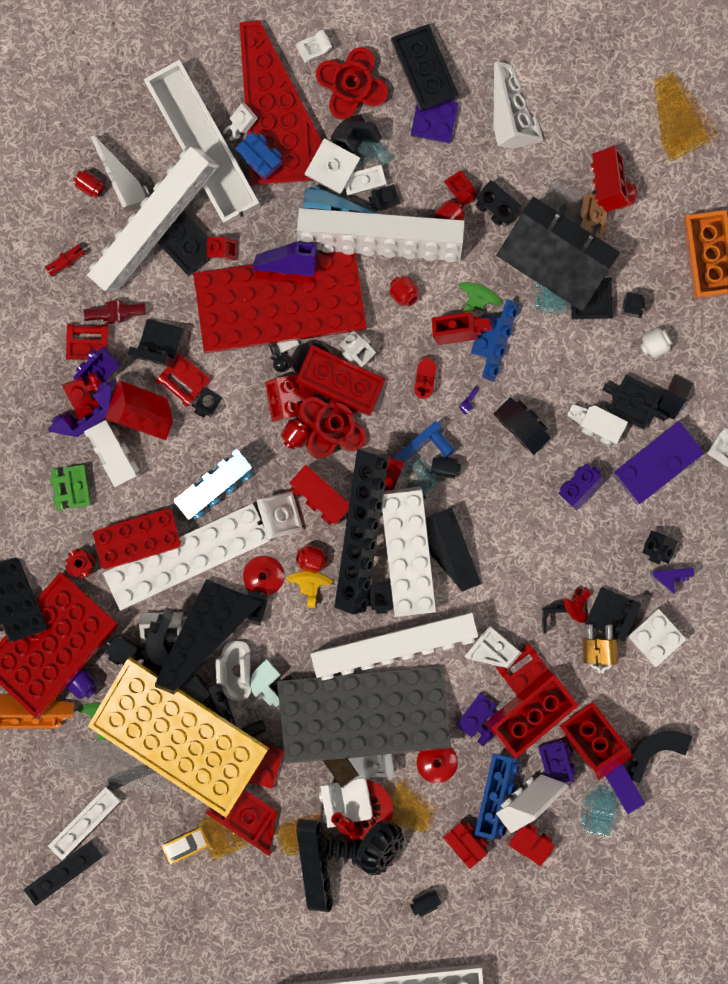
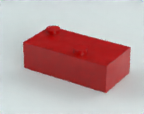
[485,670,579,759]

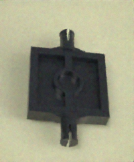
[602,375,668,430]

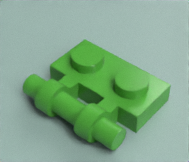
[50,465,91,511]

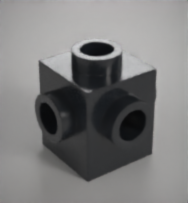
[642,530,678,565]

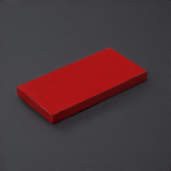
[295,345,386,416]

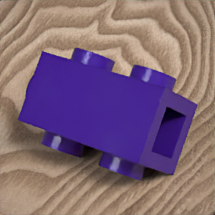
[558,463,605,511]

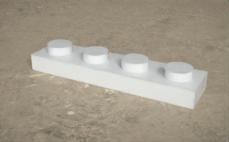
[48,786,121,860]

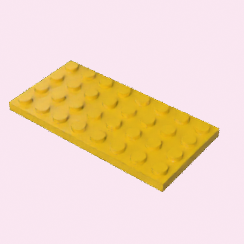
[88,657,269,817]

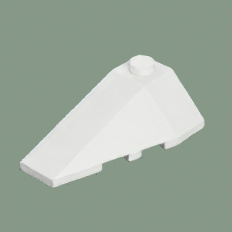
[494,62,543,149]
[91,135,150,214]

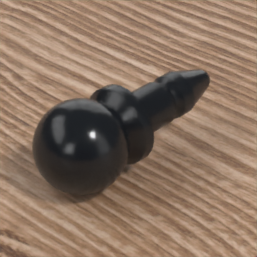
[268,343,289,373]

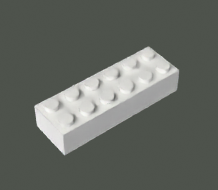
[382,487,436,617]

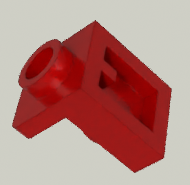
[444,170,477,206]
[207,237,238,261]

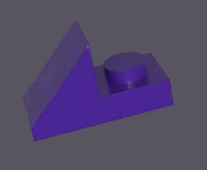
[650,568,694,594]

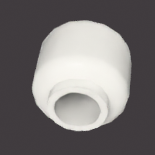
[640,328,673,358]

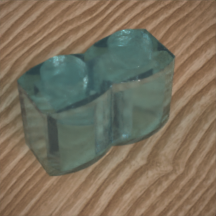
[581,791,617,837]

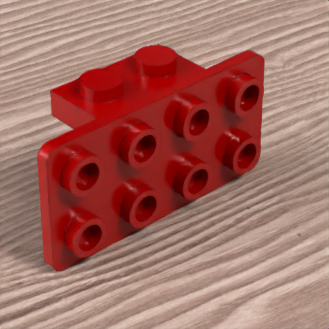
[93,509,181,570]

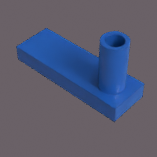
[393,421,455,463]

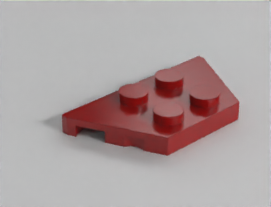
[204,789,277,856]

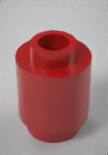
[74,170,105,199]

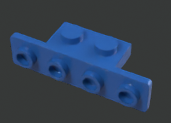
[471,299,519,382]

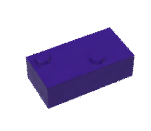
[612,421,704,505]

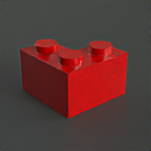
[506,823,555,867]

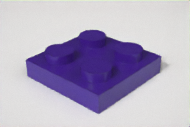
[410,102,458,144]

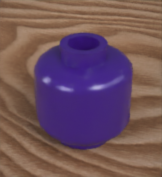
[67,669,97,699]

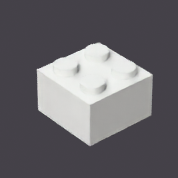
[627,609,686,667]

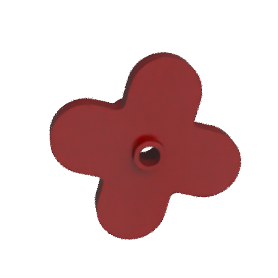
[316,47,388,120]
[298,397,366,459]

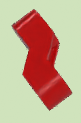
[414,356,436,399]

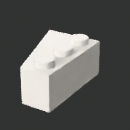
[84,420,139,488]

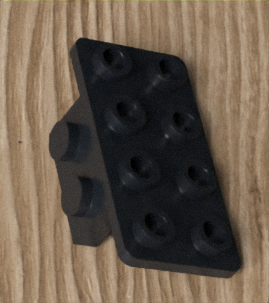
[0,558,47,642]

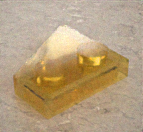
[391,782,431,833]

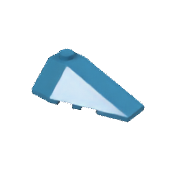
[303,187,377,214]

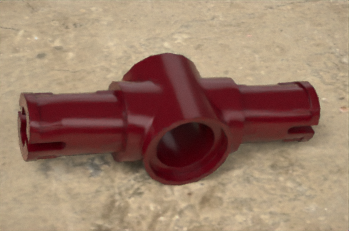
[83,300,146,324]

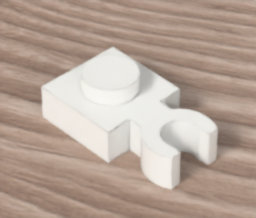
[223,103,257,142]

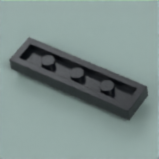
[23,840,103,906]

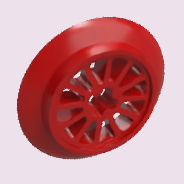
[351,780,393,840]

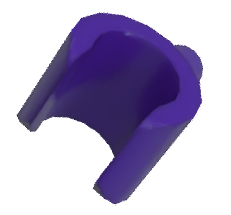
[459,386,479,414]

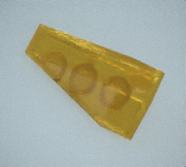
[654,72,710,163]

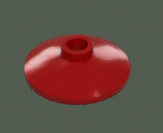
[243,556,284,596]
[416,748,457,783]

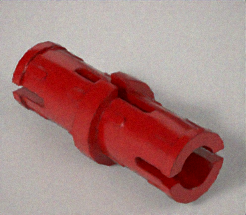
[44,244,86,277]
[331,812,361,840]

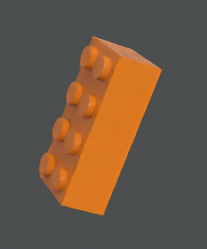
[683,210,728,300]

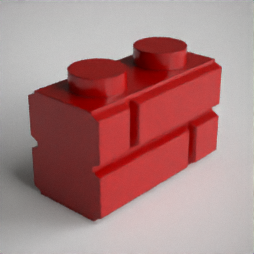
[442,820,488,869]

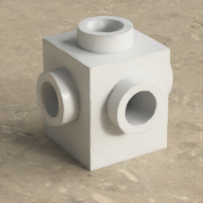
[339,331,376,367]

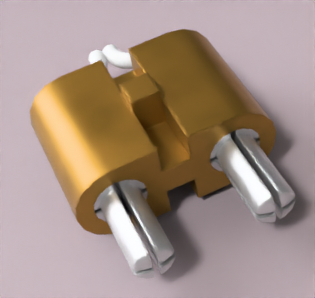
[582,624,618,673]

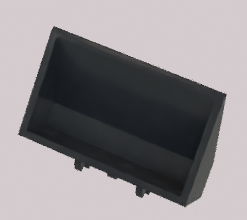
[496,196,620,311]

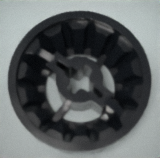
[355,819,404,876]

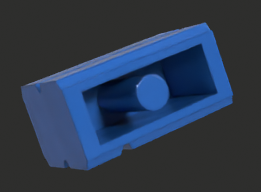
[235,132,282,180]

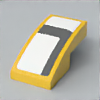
[161,827,210,864]

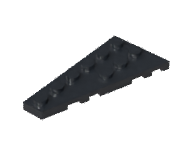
[155,579,263,695]

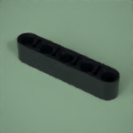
[296,819,333,912]

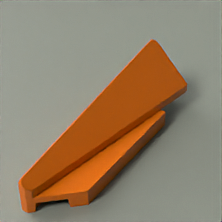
[0,694,74,729]

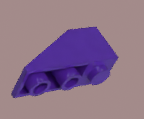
[253,242,317,276]

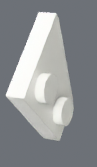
[464,626,521,669]

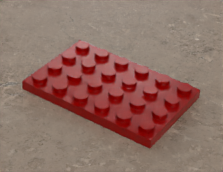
[0,572,119,719]

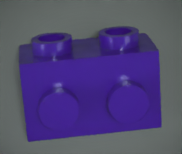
[73,347,121,391]
[538,740,576,783]

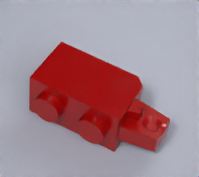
[432,312,492,345]

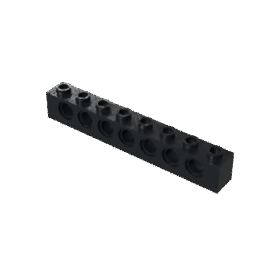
[334,447,389,615]

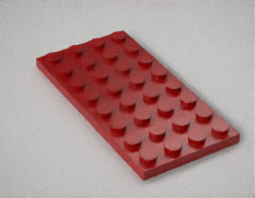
[193,252,367,354]

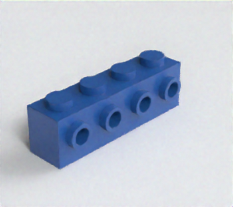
[475,753,520,840]

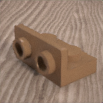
[580,193,610,239]

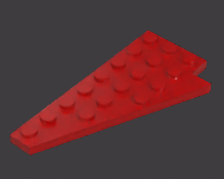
[239,21,322,186]

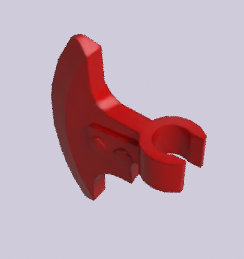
[563,586,591,623]

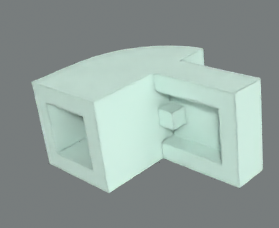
[251,659,281,707]

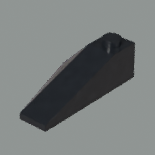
[425,507,481,592]

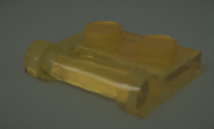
[197,817,246,861]

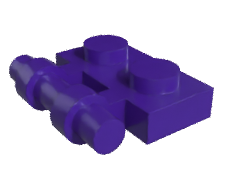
[455,693,496,746]

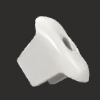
[216,641,251,701]

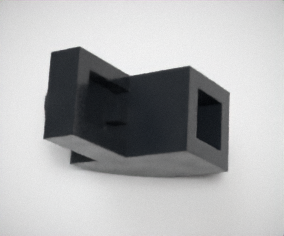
[330,115,382,153]

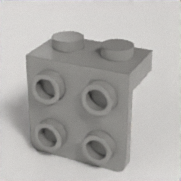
[348,754,394,780]

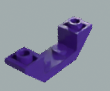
[48,379,117,437]

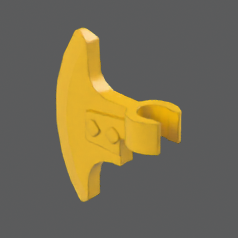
[286,571,333,608]

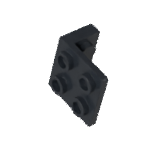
[128,319,184,368]
[585,587,641,641]

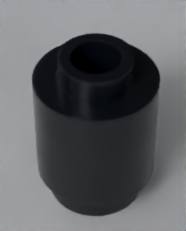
[431,456,461,479]
[410,890,442,917]

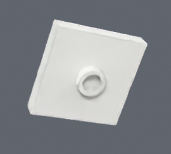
[305,138,360,195]
[257,491,303,540]

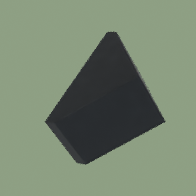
[657,374,693,420]

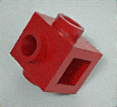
[65,548,96,579]

